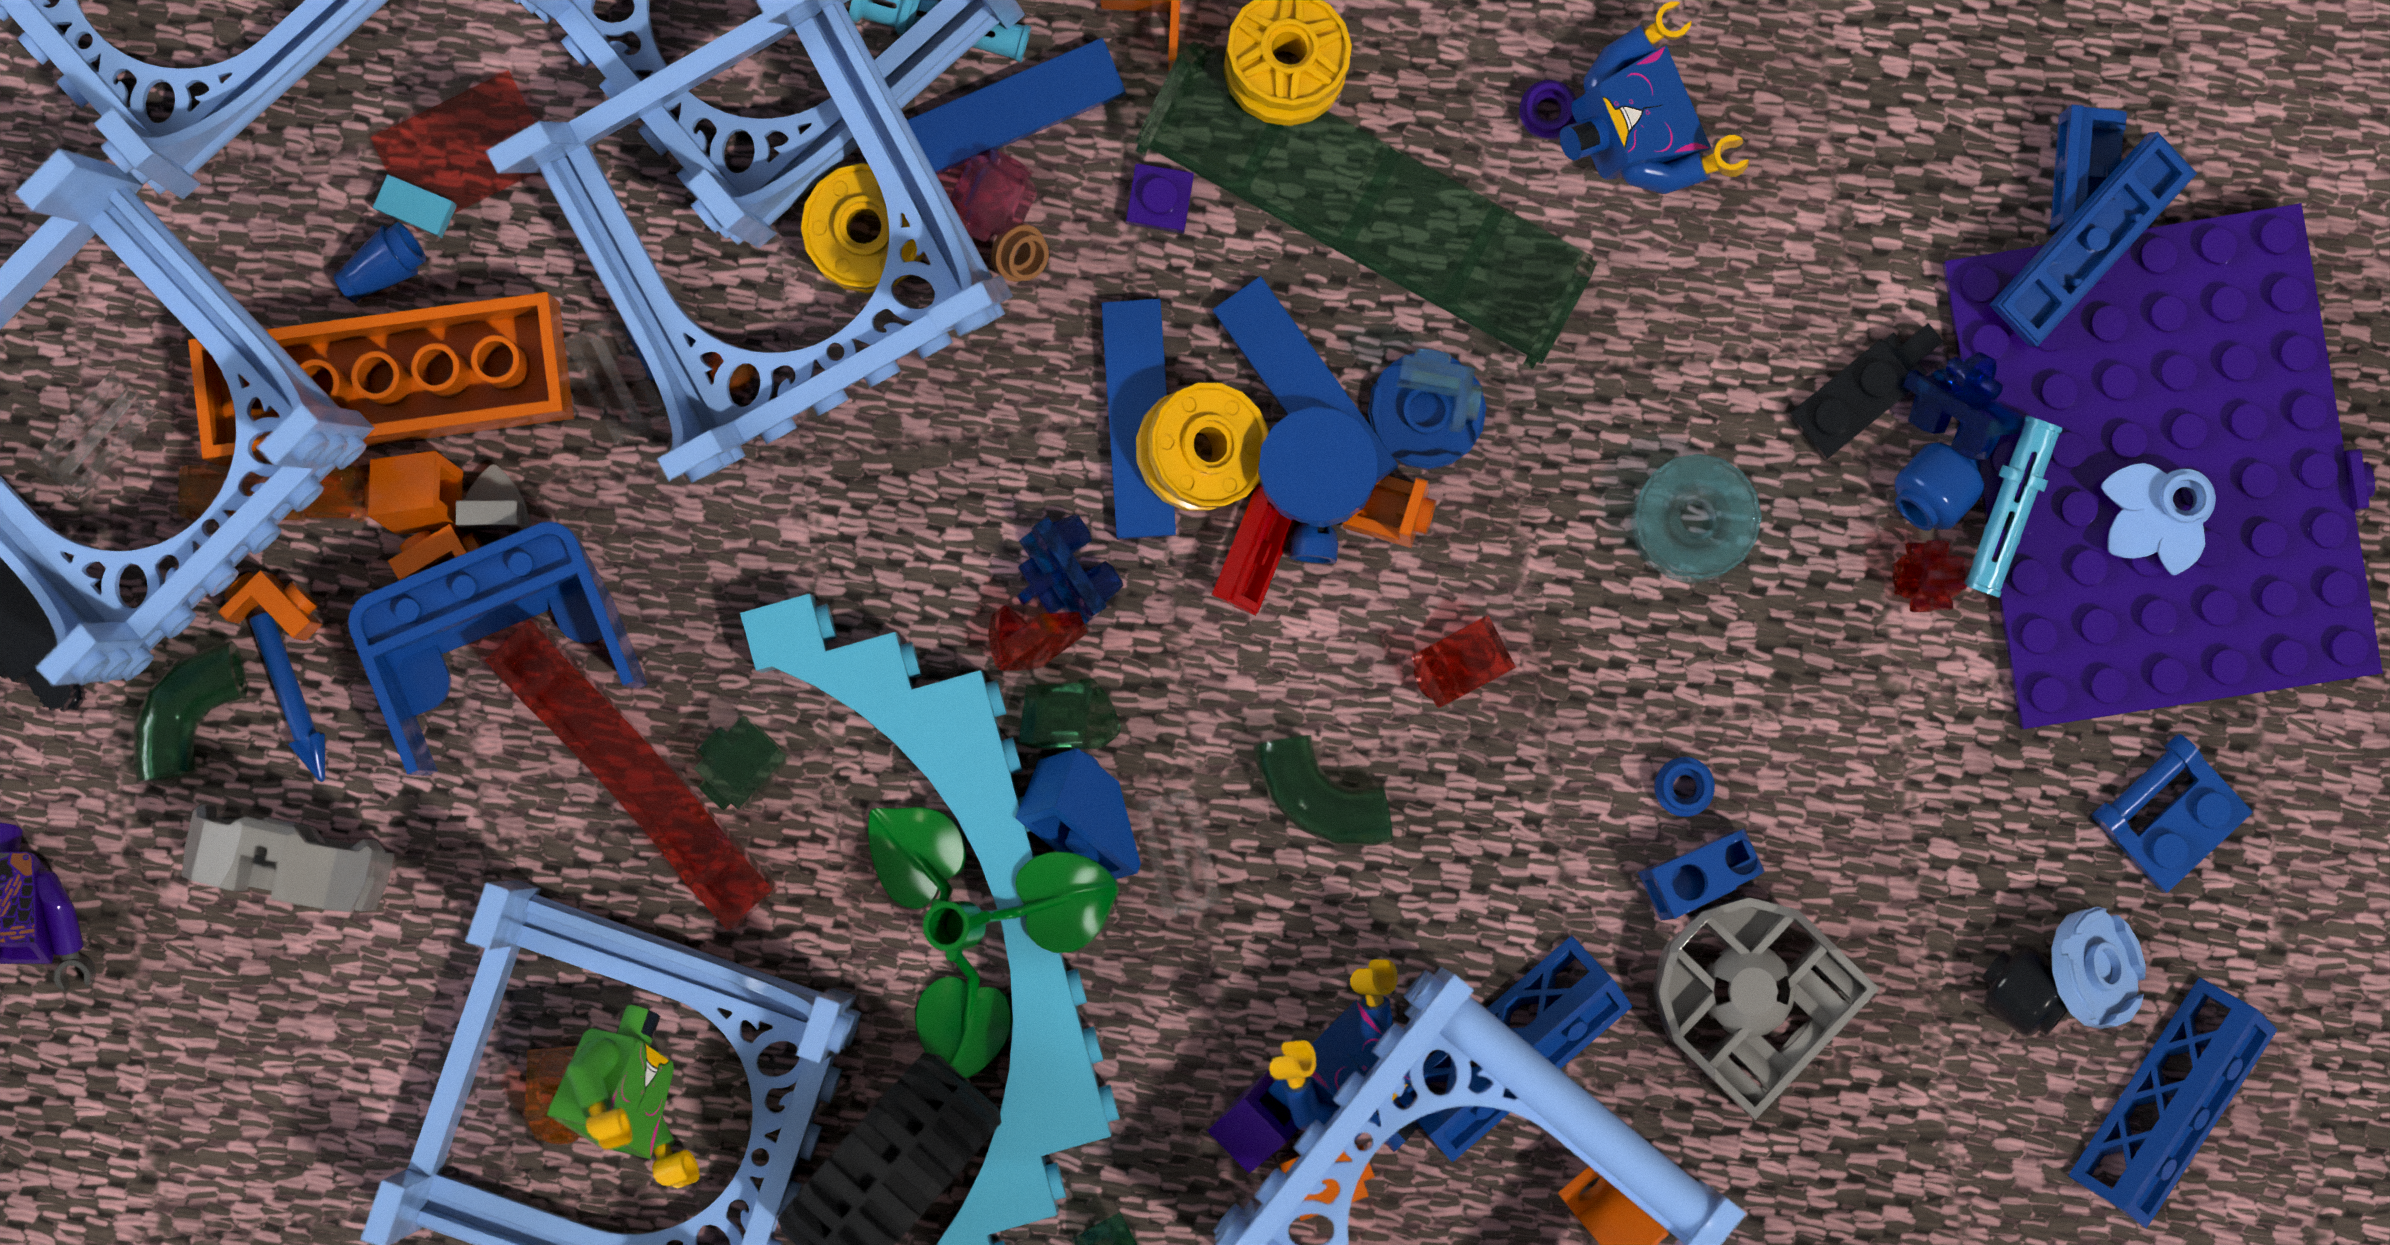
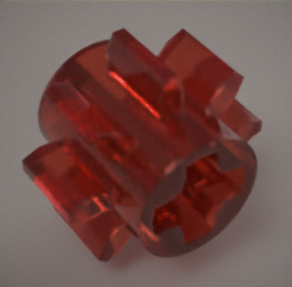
[1892,540,1967,612]

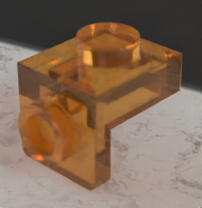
[525,1046,582,1145]

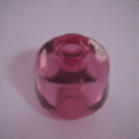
[950,149,1037,243]

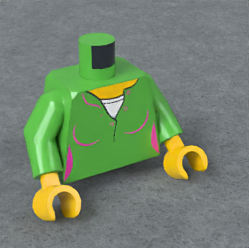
[547,1005,700,1189]

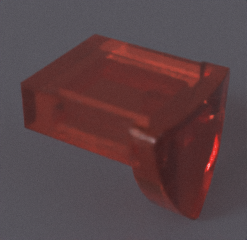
[988,605,1088,671]

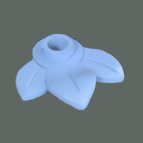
[2101,463,2216,576]

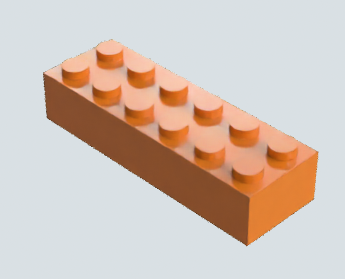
[188,292,574,466]

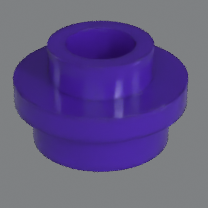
[1519,80,1577,140]

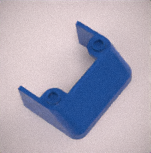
[348,522,648,776]

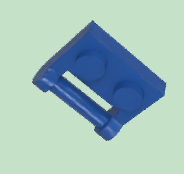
[2091,733,2253,893]

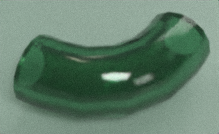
[134,641,248,783]
[1253,735,1393,846]

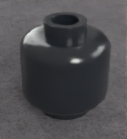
[1982,947,2068,1036]

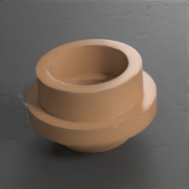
[991,222,1049,282]

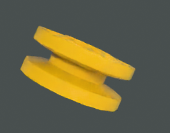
[1223,0,1352,126]
[801,163,925,294]
[1136,383,1269,511]

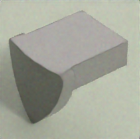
[456,465,531,531]

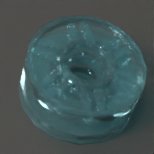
[1630,454,1762,584]

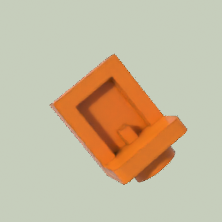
[1343,476,1436,548]
[388,524,483,581]
[218,570,323,641]

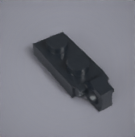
[1787,323,1944,461]

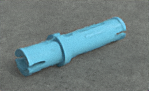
[1963,415,2063,598]

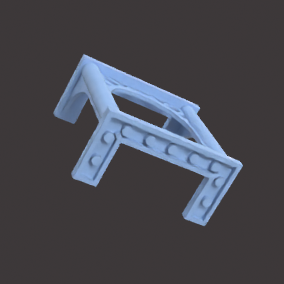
[0,0,388,200]
[486,0,1013,483]
[513,0,1025,249]
[0,149,374,686]
[361,880,862,1245]
[1213,966,1746,1245]

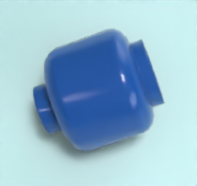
[1894,442,1984,531]

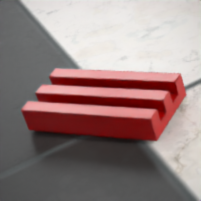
[1211,485,1296,616]

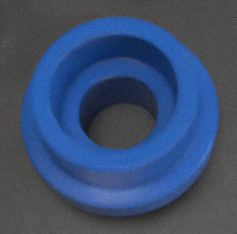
[1654,757,1715,817]

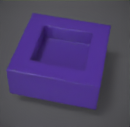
[1126,163,1194,234]

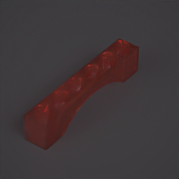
[485,619,780,930]

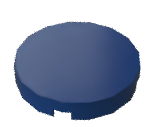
[1367,351,1486,470]
[1258,406,1379,528]

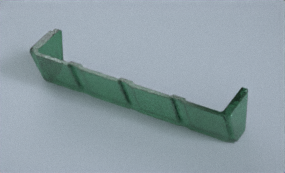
[1135,41,1597,369]

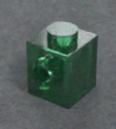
[694,716,793,811]

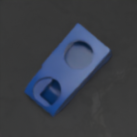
[1638,828,1765,921]

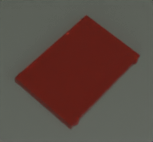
[371,70,536,232]

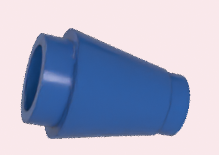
[333,222,426,303]

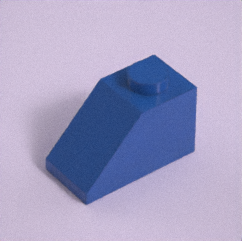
[1015,748,1141,879]

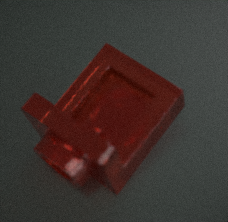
[1411,615,1516,708]

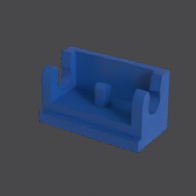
[2050,104,2127,232]

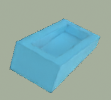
[372,174,457,239]

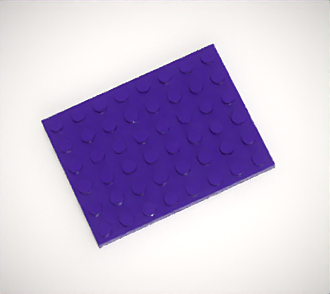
[1943,203,2383,729]

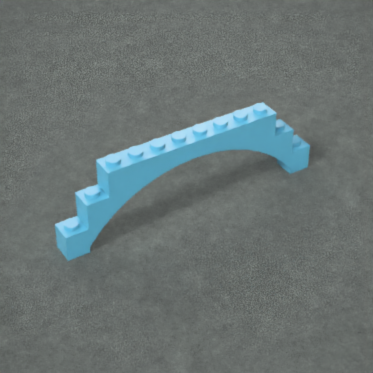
[740,593,1120,1245]

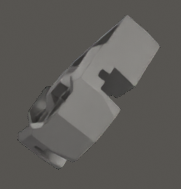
[181,804,395,912]
[1651,896,1880,1120]

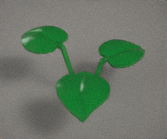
[868,807,1119,1079]

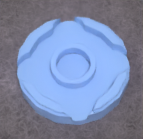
[2051,907,2146,1029]

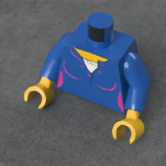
[1560,1,1749,194]
[1267,959,1419,1152]

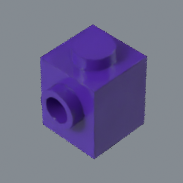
[1207,1070,1298,1174]

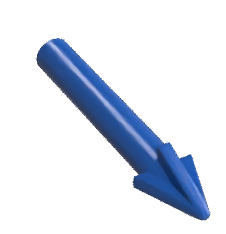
[249,612,325,782]

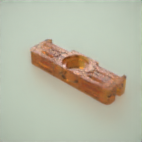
[178,465,369,523]

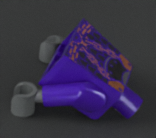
[0,823,96,991]

